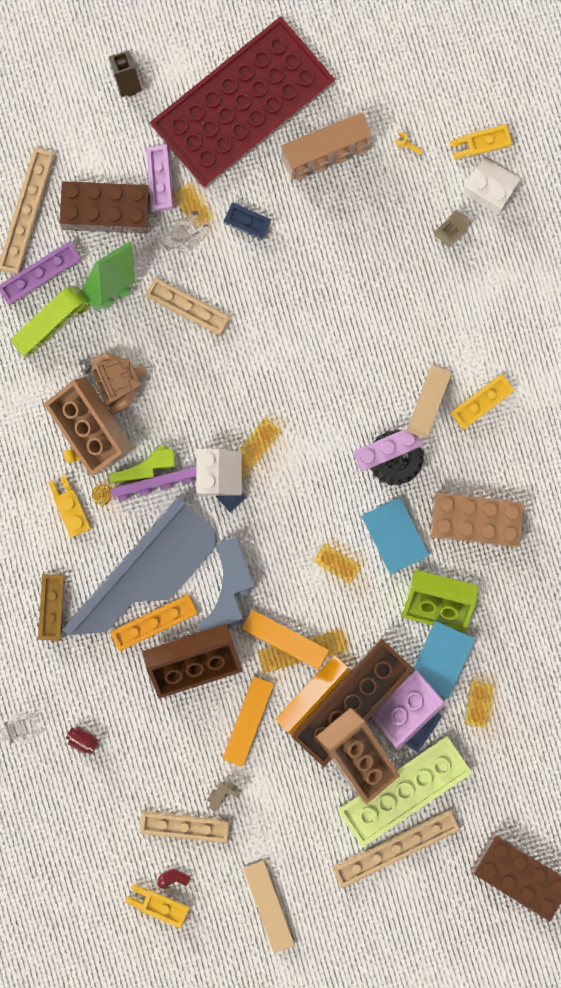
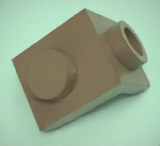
[433,209,472,248]
[207,781,241,812]

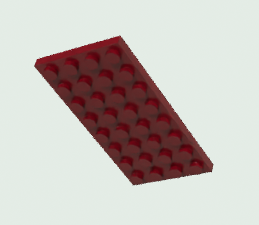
[149,16,335,189]

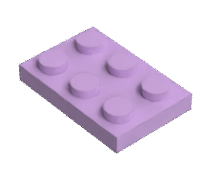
[371,670,447,749]

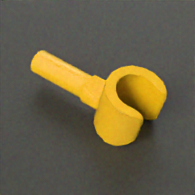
[394,132,423,155]
[63,449,81,463]

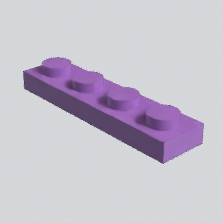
[0,241,82,306]
[110,467,197,501]

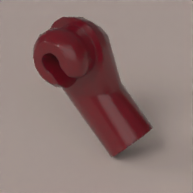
[157,869,191,889]

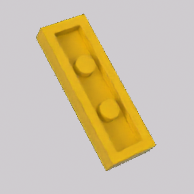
[450,374,515,430]

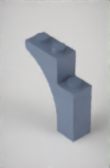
[198,537,255,632]

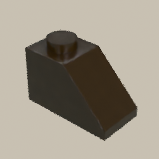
[108,50,142,97]

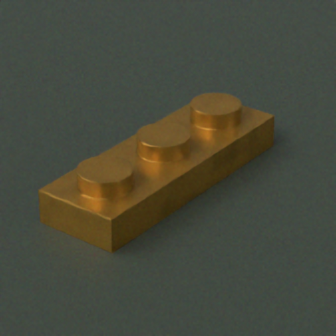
[38,574,65,641]

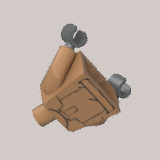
[78,353,146,416]

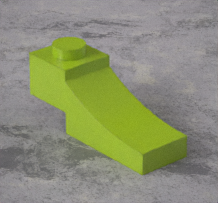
[109,446,176,484]

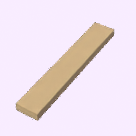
[0,147,55,275]
[332,809,461,889]

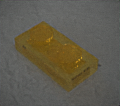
[173,182,213,230]
[313,543,361,585]
[464,681,493,728]

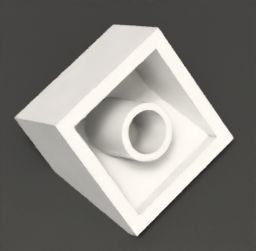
[462,157,520,215]
[196,449,242,496]

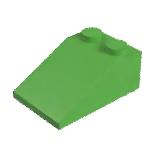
[81,241,135,312]

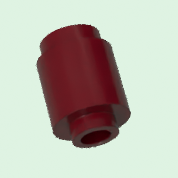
[66,725,100,755]

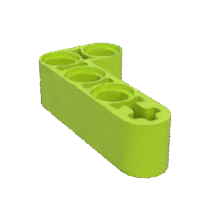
[10,286,91,358]

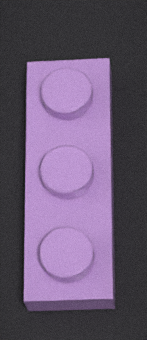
[146,145,174,212]
[352,428,422,472]

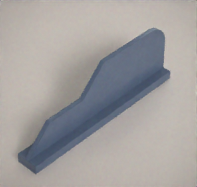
[62,497,215,636]

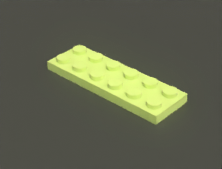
[337,735,472,848]

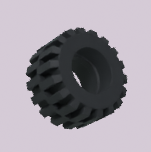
[370,429,424,486]

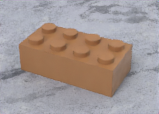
[281,112,372,181]
[43,377,134,477]
[429,493,524,548]
[316,708,400,805]

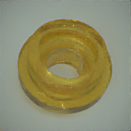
[92,484,112,506]

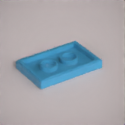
[361,497,429,575]
[410,620,475,699]

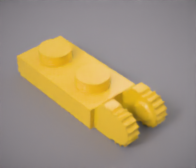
[449,124,513,160]
[48,474,91,538]
[125,883,190,929]

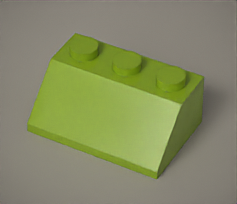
[401,569,478,633]

